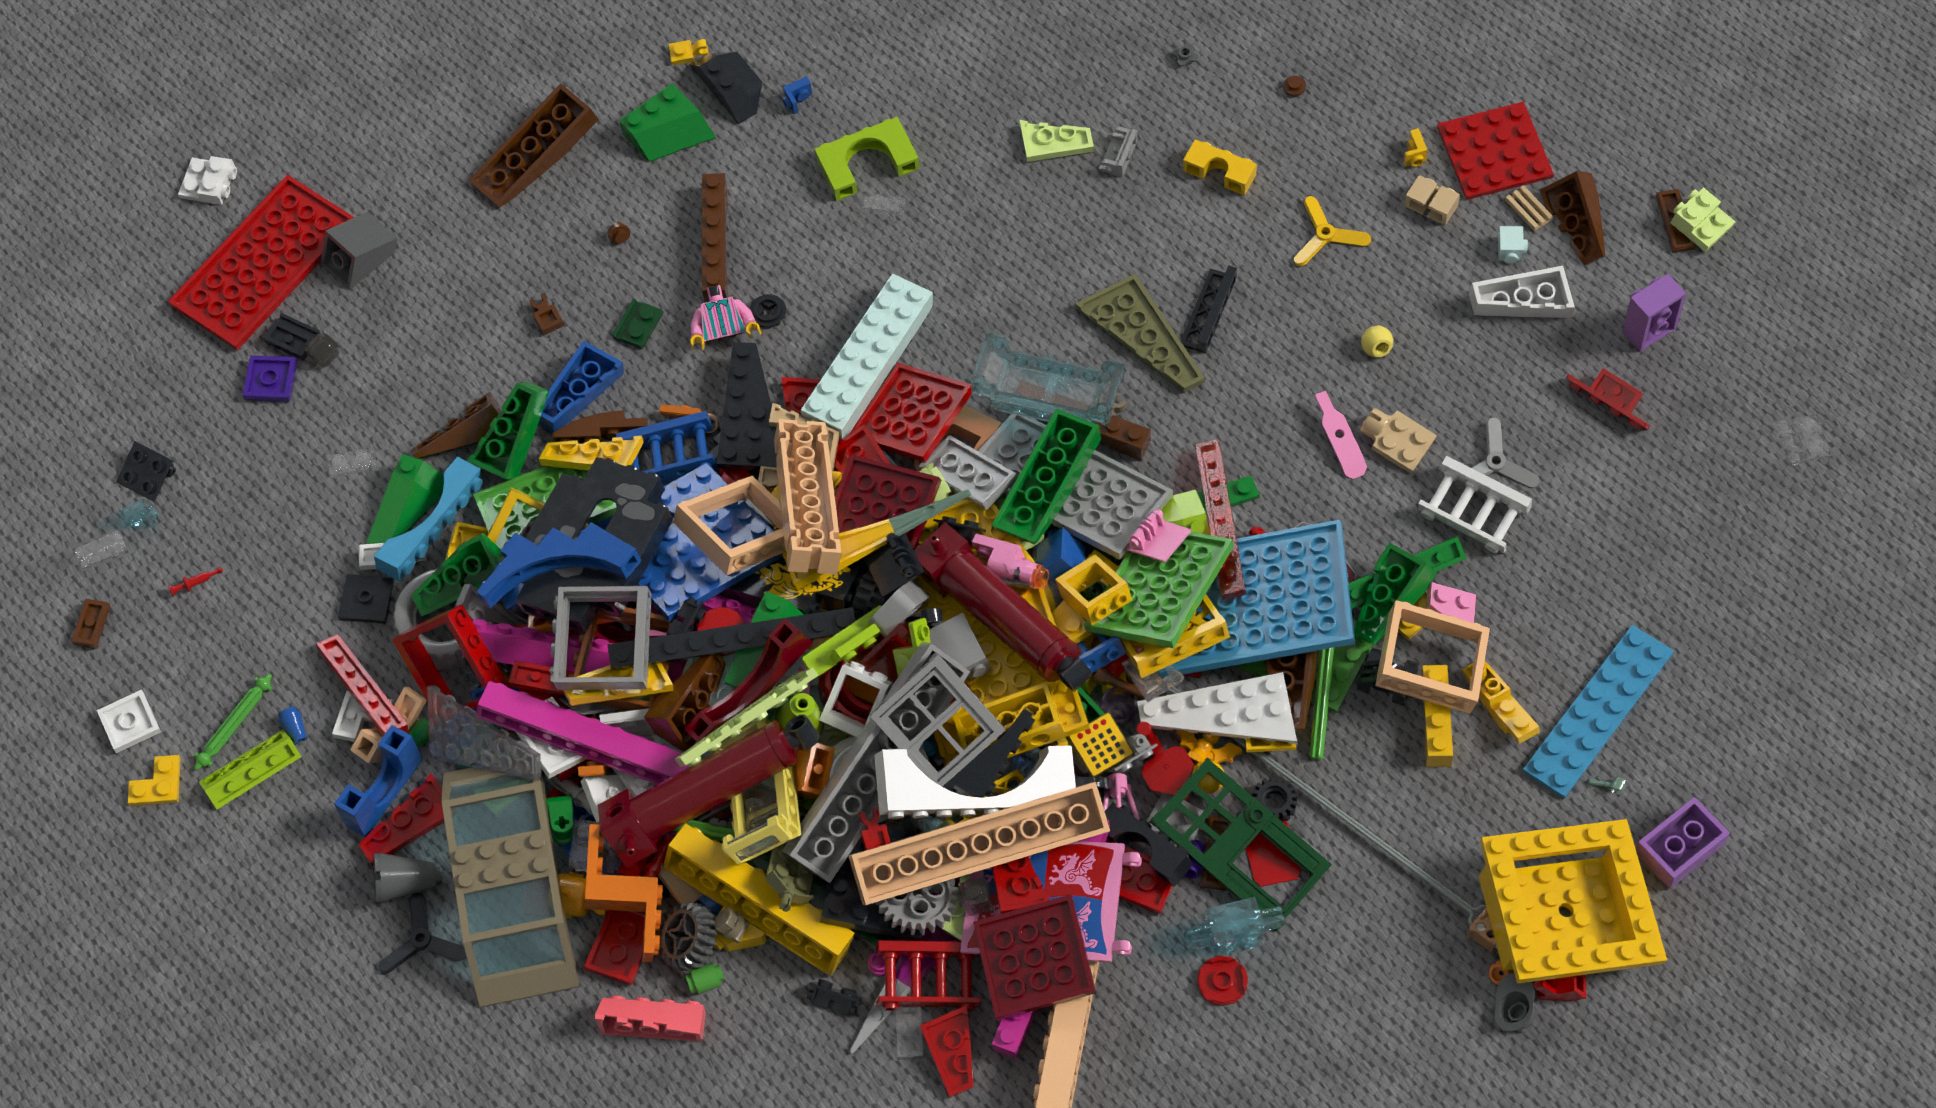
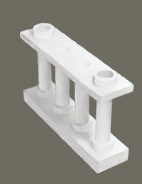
[1418,456,1532,554]

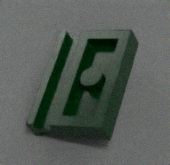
[612,299,663,350]

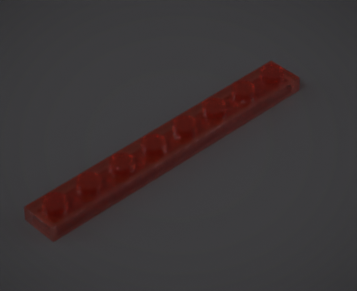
[1195,439,1247,600]

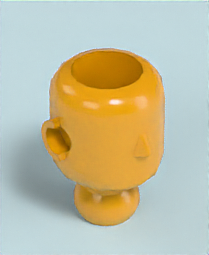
[547,871,608,919]

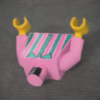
[690,285,762,350]

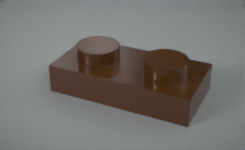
[71,599,111,649]

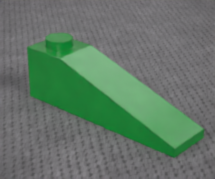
[366,454,444,544]
[411,533,505,616]
[1354,542,1437,645]
[724,591,804,689]

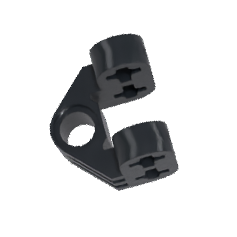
[1357,648,1419,706]

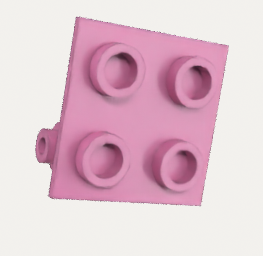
[1126,509,1191,563]

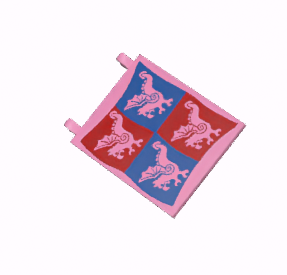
[960,841,1142,963]

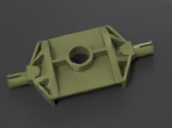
[765,838,814,912]

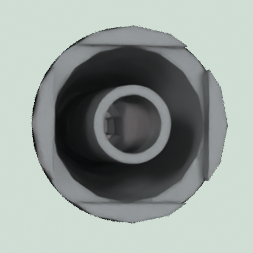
[373,853,441,903]

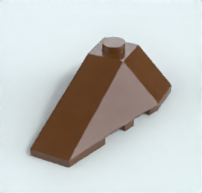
[1540,171,1605,265]
[413,392,501,458]
[1264,650,1319,730]
[644,654,726,752]

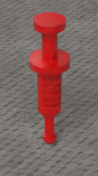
[168,567,223,597]

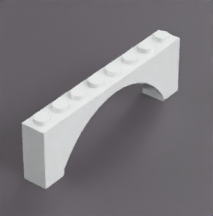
[874,746,1076,819]

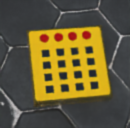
[1066,711,1135,778]

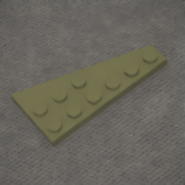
[1075,274,1205,393]

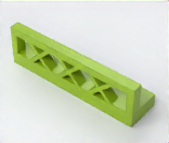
[199,729,301,809]

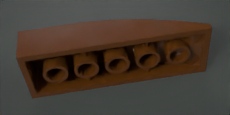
[468,83,599,208]

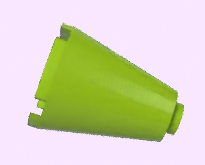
[775,693,825,735]

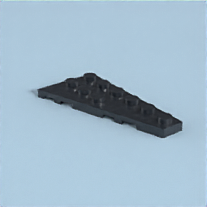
[716,342,777,470]

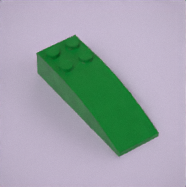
[991,409,1101,545]

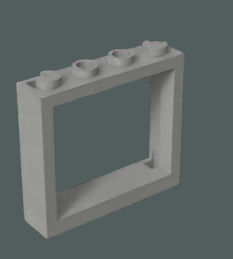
[550,586,652,690]

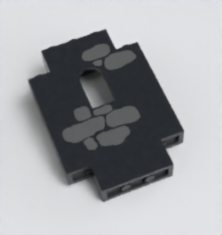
[516,457,673,634]

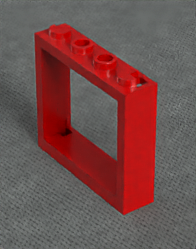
[392,604,511,724]

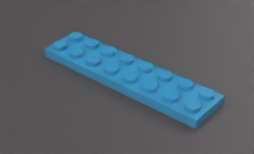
[1522,625,1674,799]

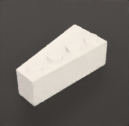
[1469,266,1575,318]

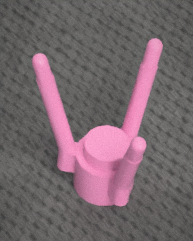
[1102,773,1139,820]

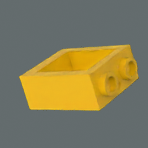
[1055,554,1132,625]

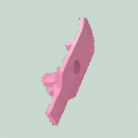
[1315,391,1367,479]

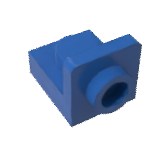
[782,76,812,114]

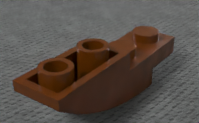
[553,410,649,444]

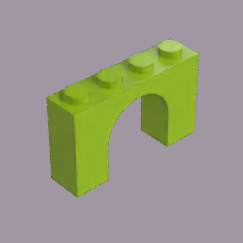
[814,117,920,201]

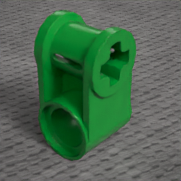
[546,795,574,845]

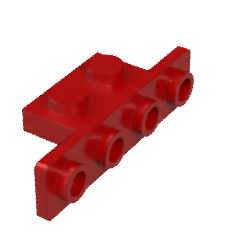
[1566,368,1650,430]

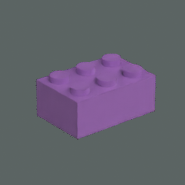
[1622,274,1686,352]
[1636,797,1730,889]

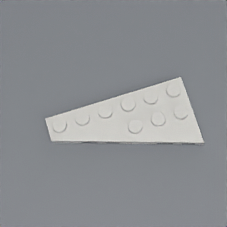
[1137,672,1298,745]

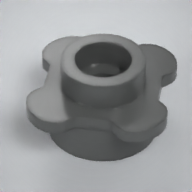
[1172,44,1198,66]

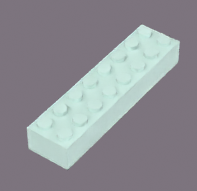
[801,273,933,442]

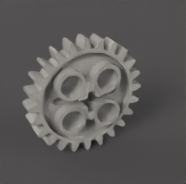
[876,879,958,935]

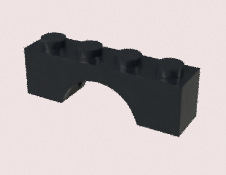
[1105,802,1193,887]

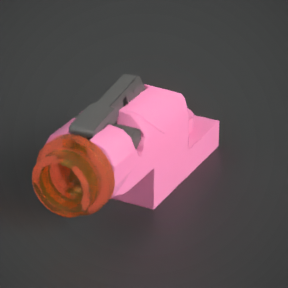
[972,534,1049,589]

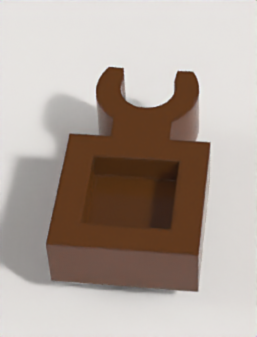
[530,294,564,335]

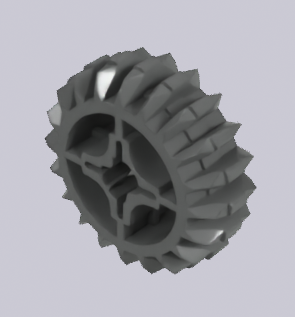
[659,903,719,971]

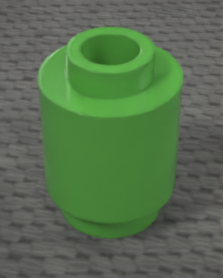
[685,962,725,994]

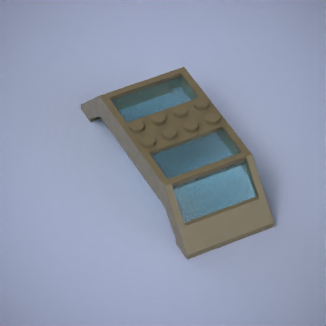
[442,755,580,1008]

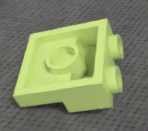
[1670,187,1735,252]

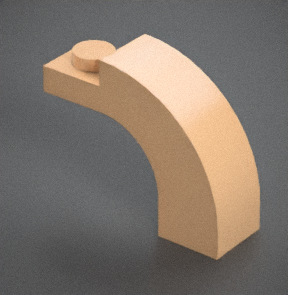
[350,687,427,763]

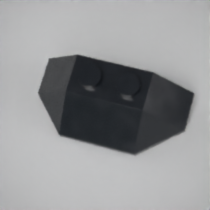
[690,52,762,125]

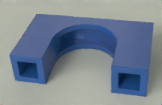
[334,725,423,837]

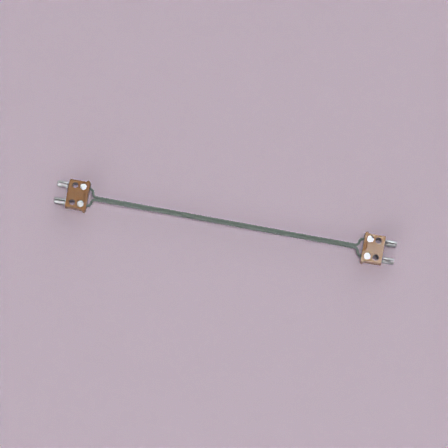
[1126,667,1497,953]

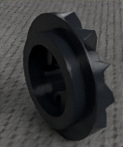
[750,294,786,329]

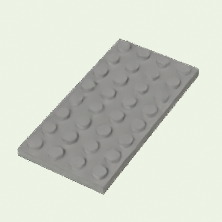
[978,410,1173,560]

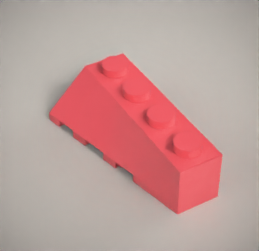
[595,996,706,1041]

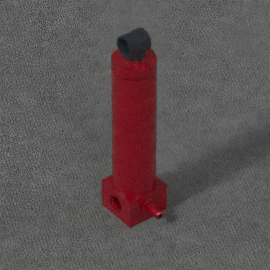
[914,522,1093,692]
[598,714,820,867]

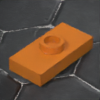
[578,761,610,777]

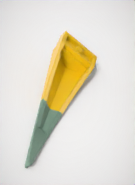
[782,489,971,590]

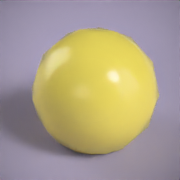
[1361,325,1393,358]

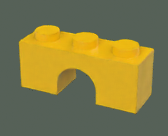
[1183,139,1257,196]

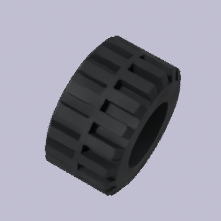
[851,569,899,621]

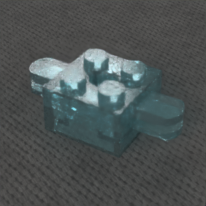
[1184,897,1286,955]

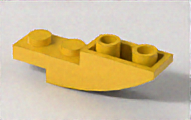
[1462,661,1540,744]

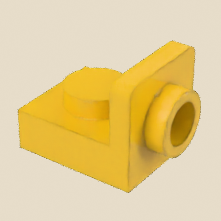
[1404,128,1428,167]

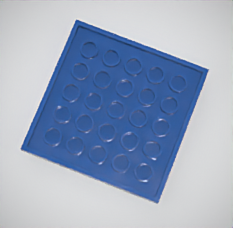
[596,463,783,622]

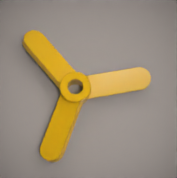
[1294,196,1371,266]

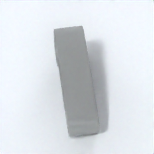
[868,580,931,639]

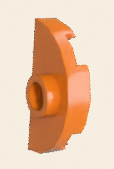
[659,404,702,418]

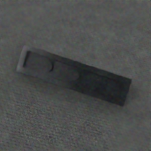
[1181,265,1237,354]

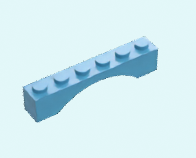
[374,457,483,582]

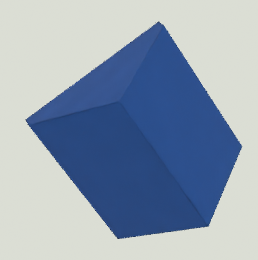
[1036,527,1086,580]

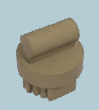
[715,907,750,943]

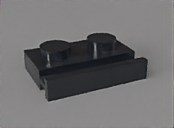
[263,313,321,361]

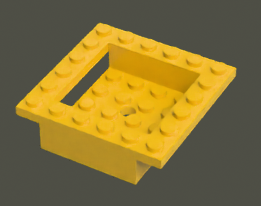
[1479,819,1667,984]

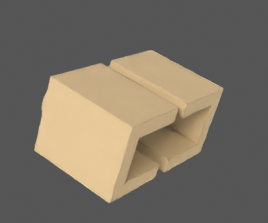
[1405,175,1460,225]

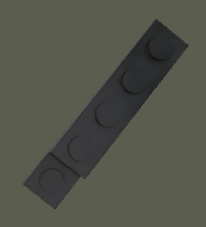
[936,706,1035,798]

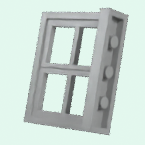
[869,652,1006,787]

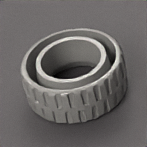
[394,569,469,670]

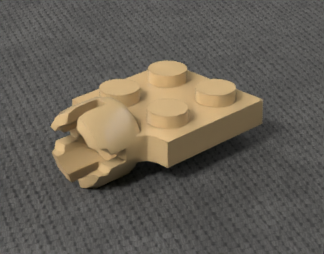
[1360,408,1437,474]

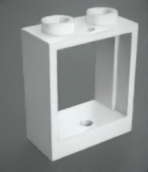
[819,661,892,737]

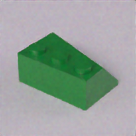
[619,83,716,162]

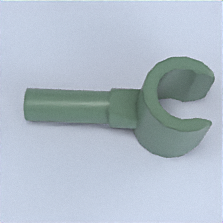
[1589,776,1626,795]

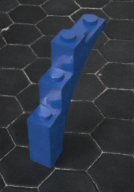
[477,522,641,609]

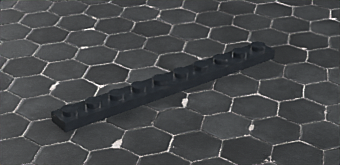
[607,607,855,670]

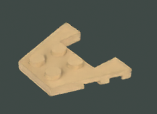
[758,403,839,489]

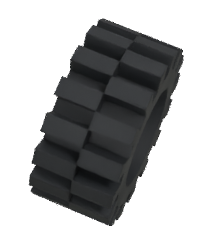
[1252,776,1297,822]

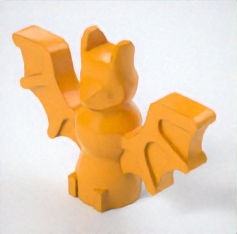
[1176,730,1242,767]

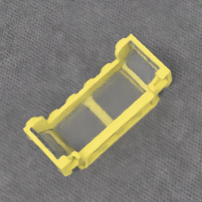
[715,717,801,865]

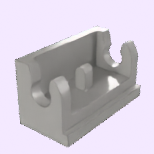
[1099,127,1137,177]

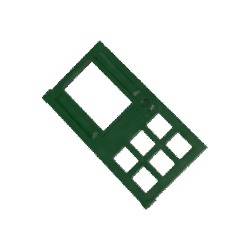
[1149,758,1332,931]

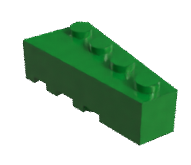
[467,382,549,479]

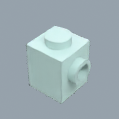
[1498,226,1528,264]

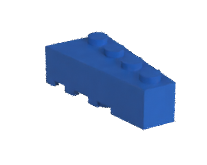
[537,341,624,434]

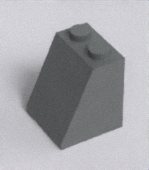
[320,212,397,290]

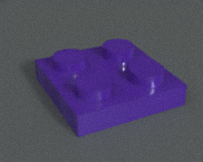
[243,355,297,402]

